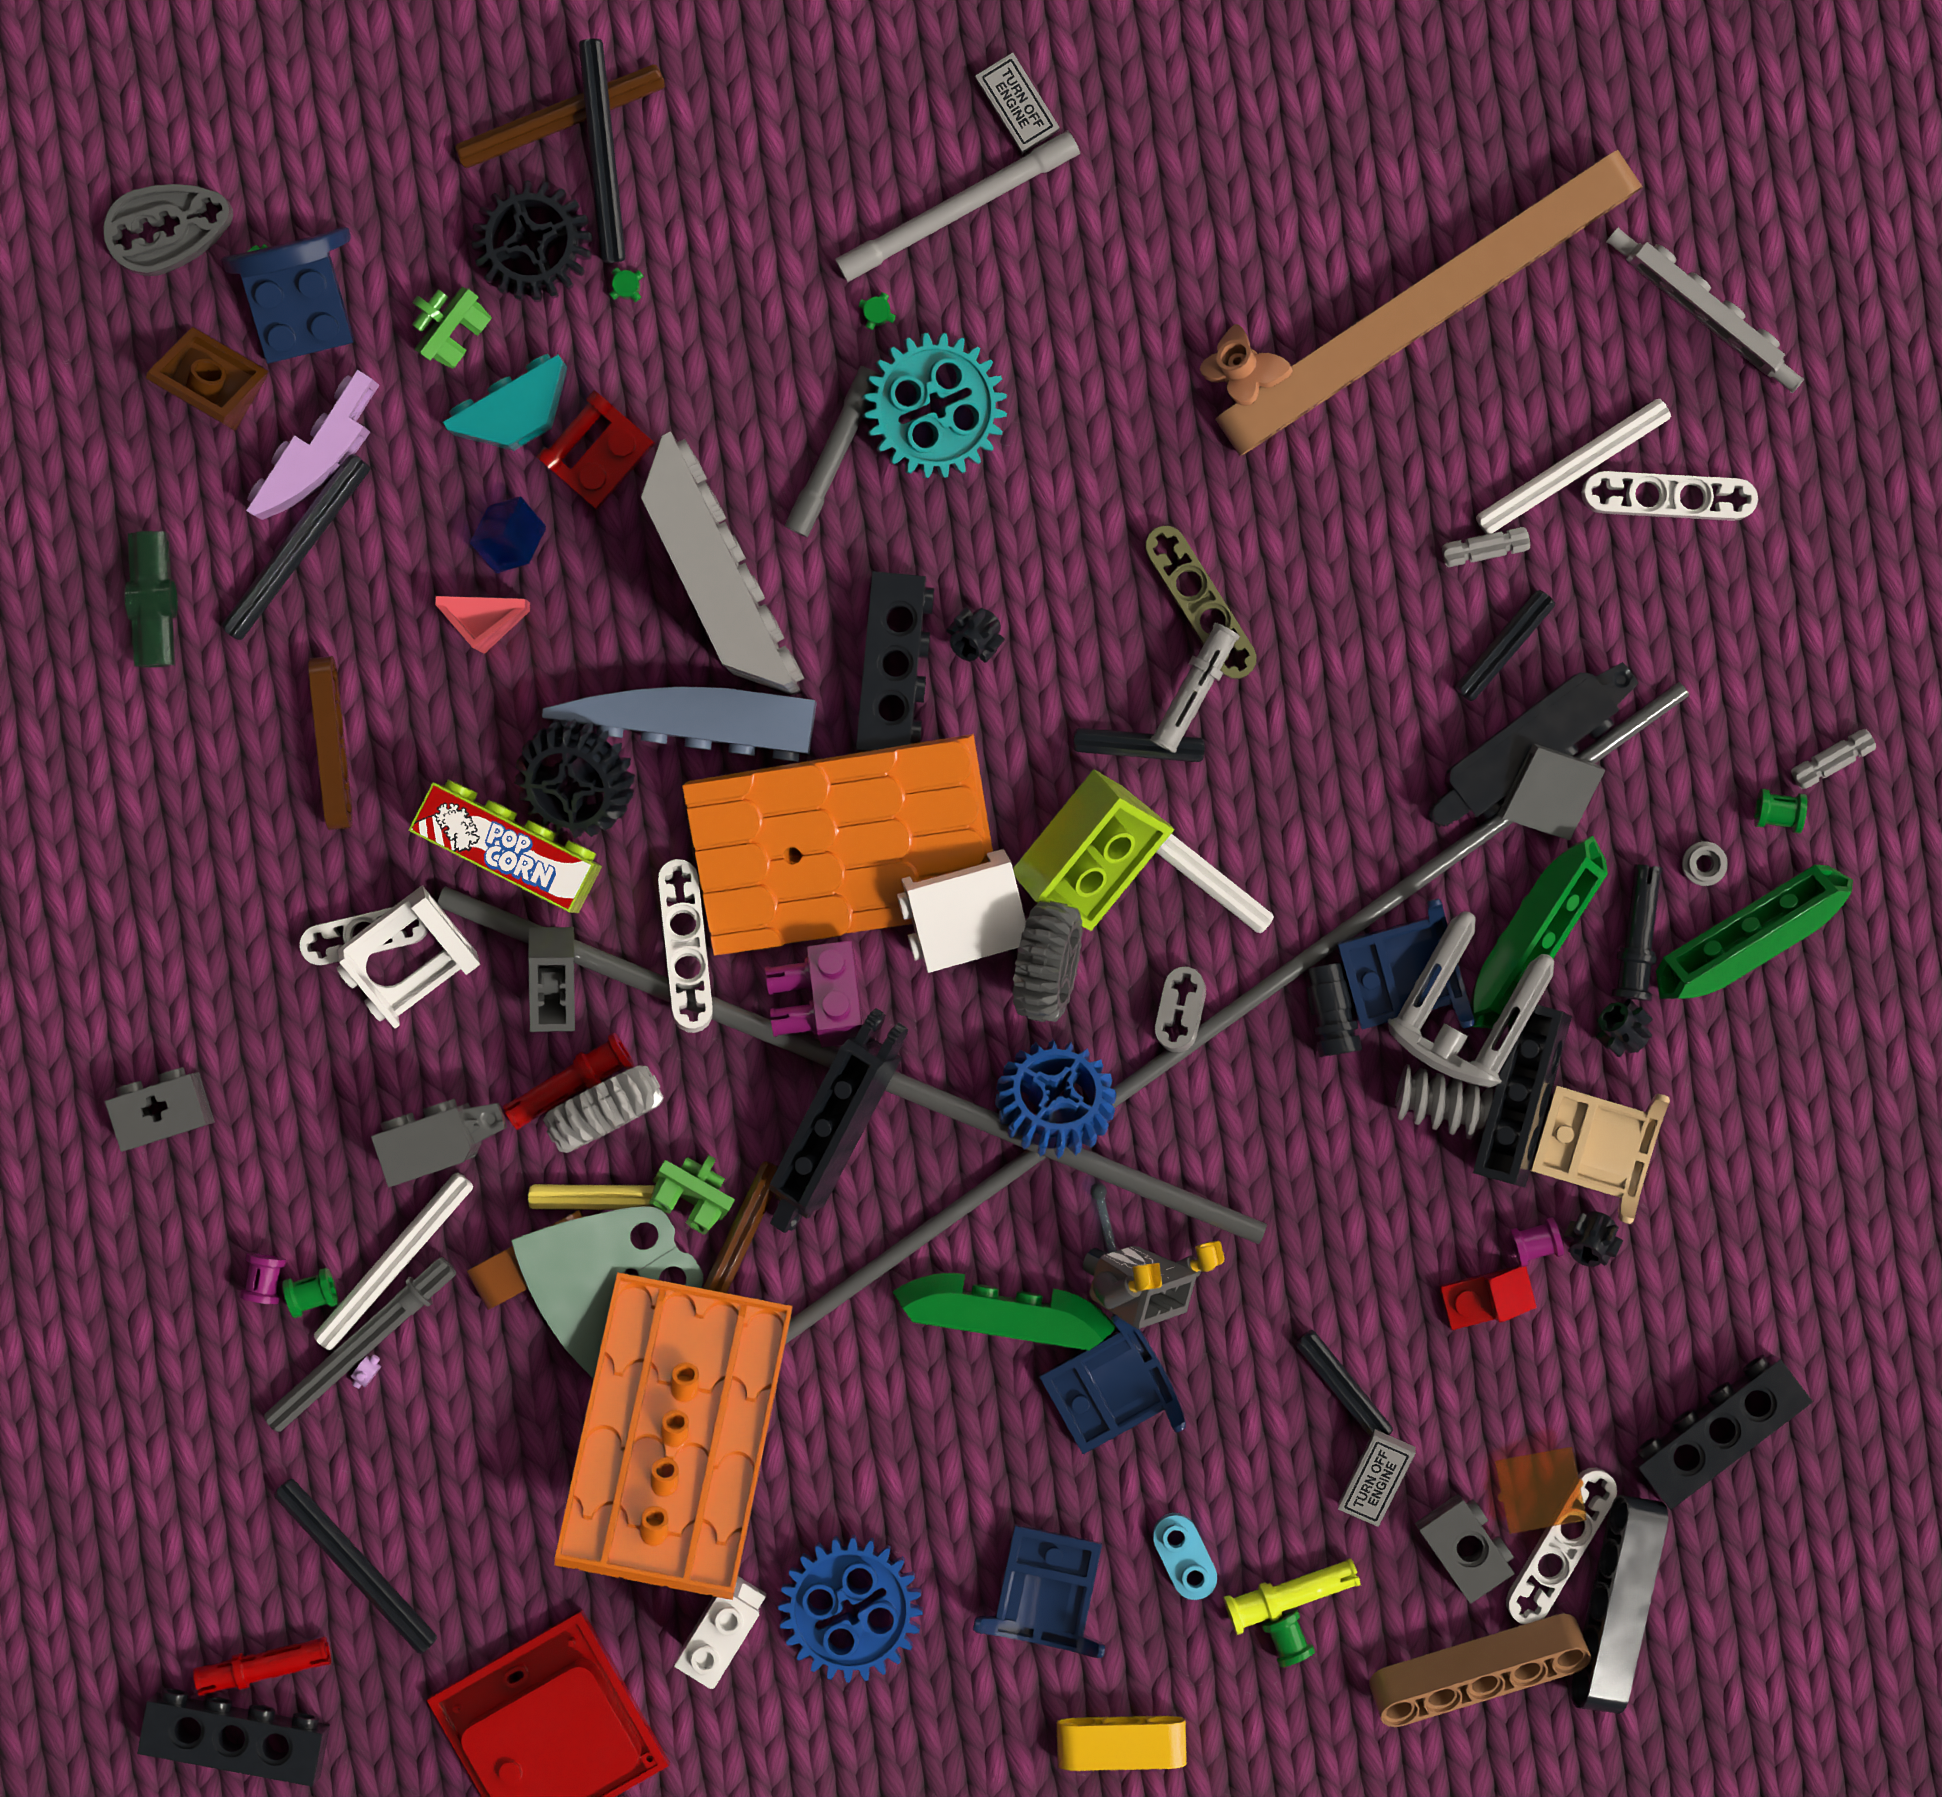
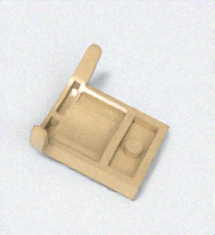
[1530,1085,1670,1224]

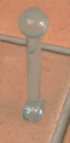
[1090,1182,1117,1254]

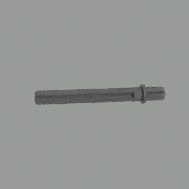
[264,1257,456,1432]

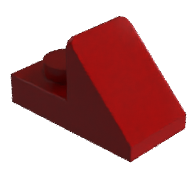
[1439,1265,1537,1330]

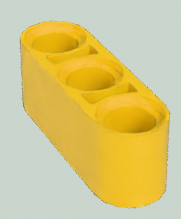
[1057,1716,1187,1771]

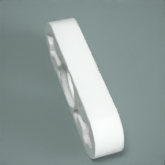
[300,907,429,965]

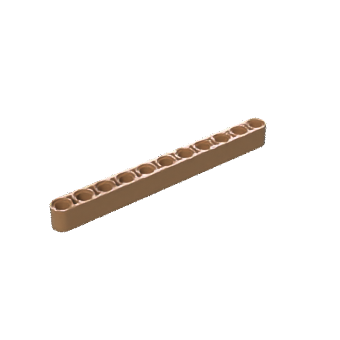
[1215,150,1643,456]

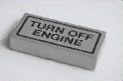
[975,53,1060,154]
[1338,1429,1416,1527]

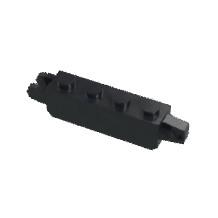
[1427,662,1639,827]
[770,1008,908,1233]

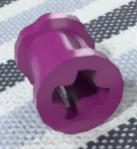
[1509,1217,1564,1268]
[239,1253,286,1304]

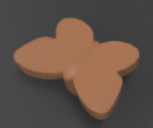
[1200,324,1293,406]

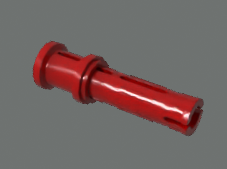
[503,1032,634,1130]

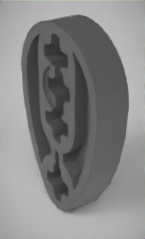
[104,184,233,276]

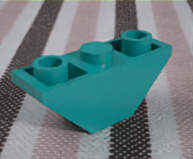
[443,354,567,451]

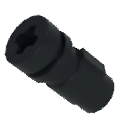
[1307,963,1362,1057]

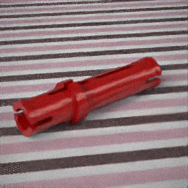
[193,1636,331,1696]

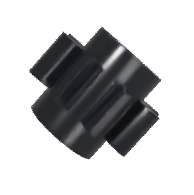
[946,607,1005,663]
[1596,999,1653,1057]
[1563,1211,1623,1267]

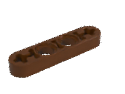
[309,656,353,830]

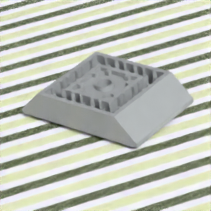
[641,432,804,695]

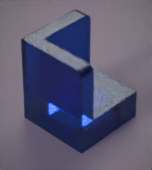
[470,496,546,573]

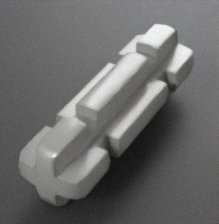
[1442,527,1530,567]
[1791,729,1876,789]

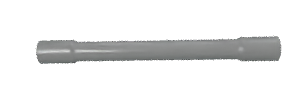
[835,130,1080,283]

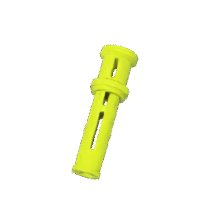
[1223,1558,1361,1635]

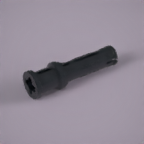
[1612,864,1663,1001]

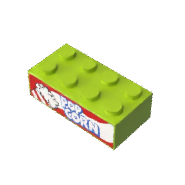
[408,779,602,913]

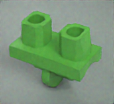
[412,286,492,369]
[649,1155,735,1235]

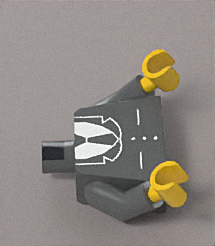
[1083,1241,1225,1329]

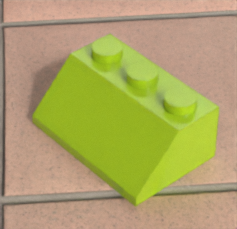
[1013,769,1175,931]

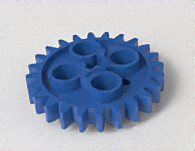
[778,1535,923,1683]

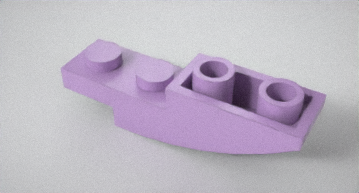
[246,370,379,520]

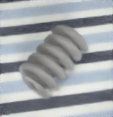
[1395,1064,1493,1140]

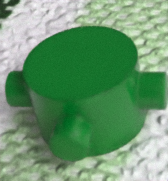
[609,268,644,302]
[858,292,896,330]

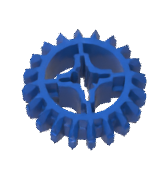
[995,1039,1116,1159]

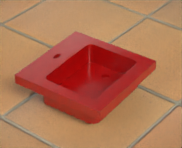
[426,1609,670,1797]

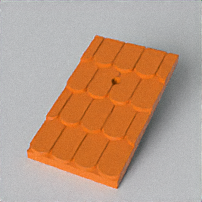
[682,734,993,956]
[554,1272,792,1600]

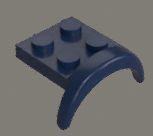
[221,227,354,364]
[1337,898,1474,1030]
[1040,1315,1186,1454]
[973,1524,1105,1658]

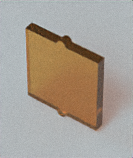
[1495,1447,1587,1534]

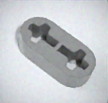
[1155,967,1206,1052]

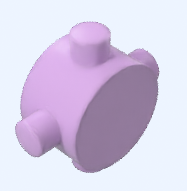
[351,1355,381,1388]

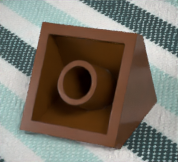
[146,327,269,431]

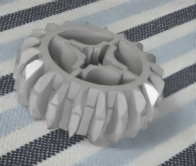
[543,1065,664,1153]

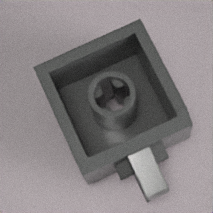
[371,1098,507,1188]

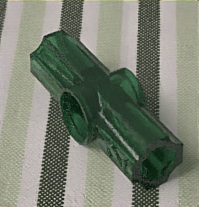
[125,531,178,668]

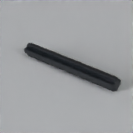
[579,38,626,263]
[221,454,370,640]
[274,1479,437,1654]

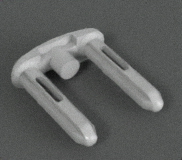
[1388,911,1554,1088]

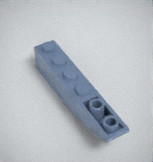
[542,687,817,762]

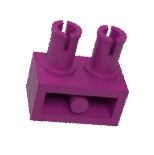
[765,941,864,1048]

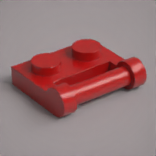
[536,390,655,510]

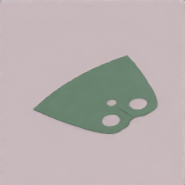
[511,1206,703,1379]

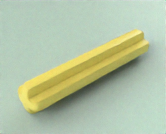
[528,1184,655,1210]

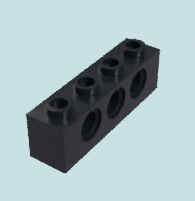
[856,571,934,752]
[1473,1005,1572,1188]
[1631,1354,1813,1510]
[137,1688,330,1787]

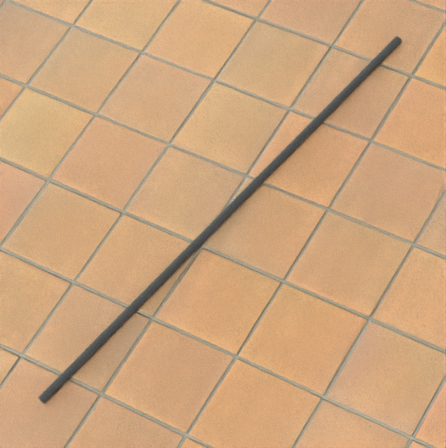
[786,682,1689,1344]

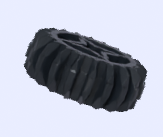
[471,180,593,302]
[514,719,635,839]

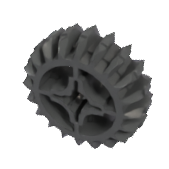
[1012,901,1083,1022]

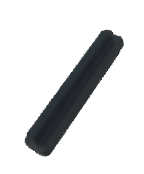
[1455,590,1555,701]
[1073,728,1205,762]
[1296,1330,1393,1438]

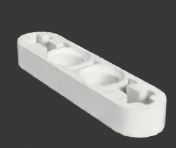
[1581,471,1758,521]
[658,859,713,1033]
[1506,1468,1617,1625]

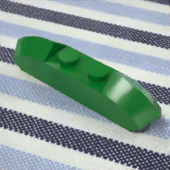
[1470,835,1608,1029]
[1656,864,1853,999]
[893,1273,1117,1351]

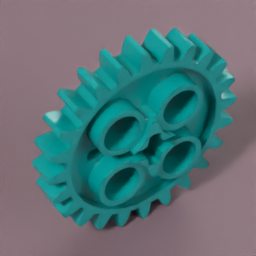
[862,333,1007,478]

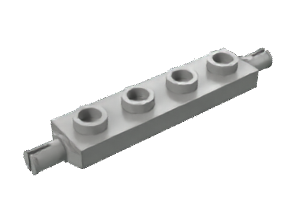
[1606,227,1804,393]

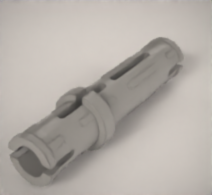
[1150,623,1240,753]

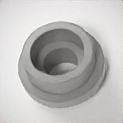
[1682,842,1727,886]

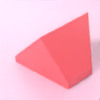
[435,596,530,654]

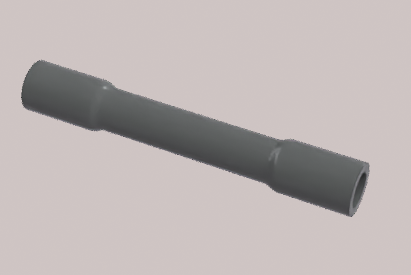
[784,366,882,538]

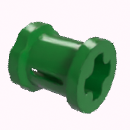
[1754,789,1807,833]
[283,1268,339,1318]
[1261,1609,1316,1667]

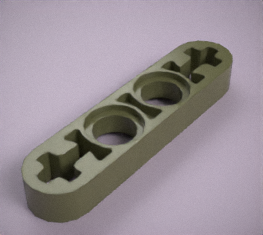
[1145,526,1256,679]

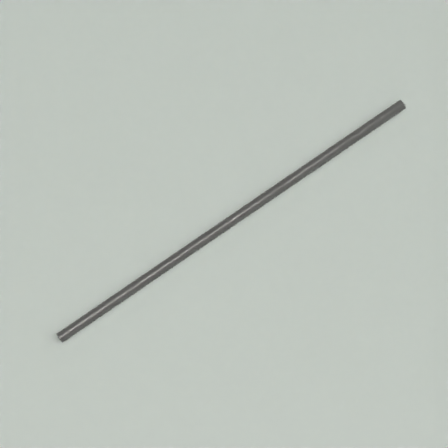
[437,886,1267,1244]

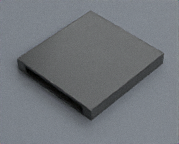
[1498,743,1605,840]

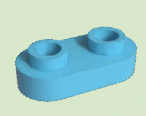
[1153,1513,1217,1600]

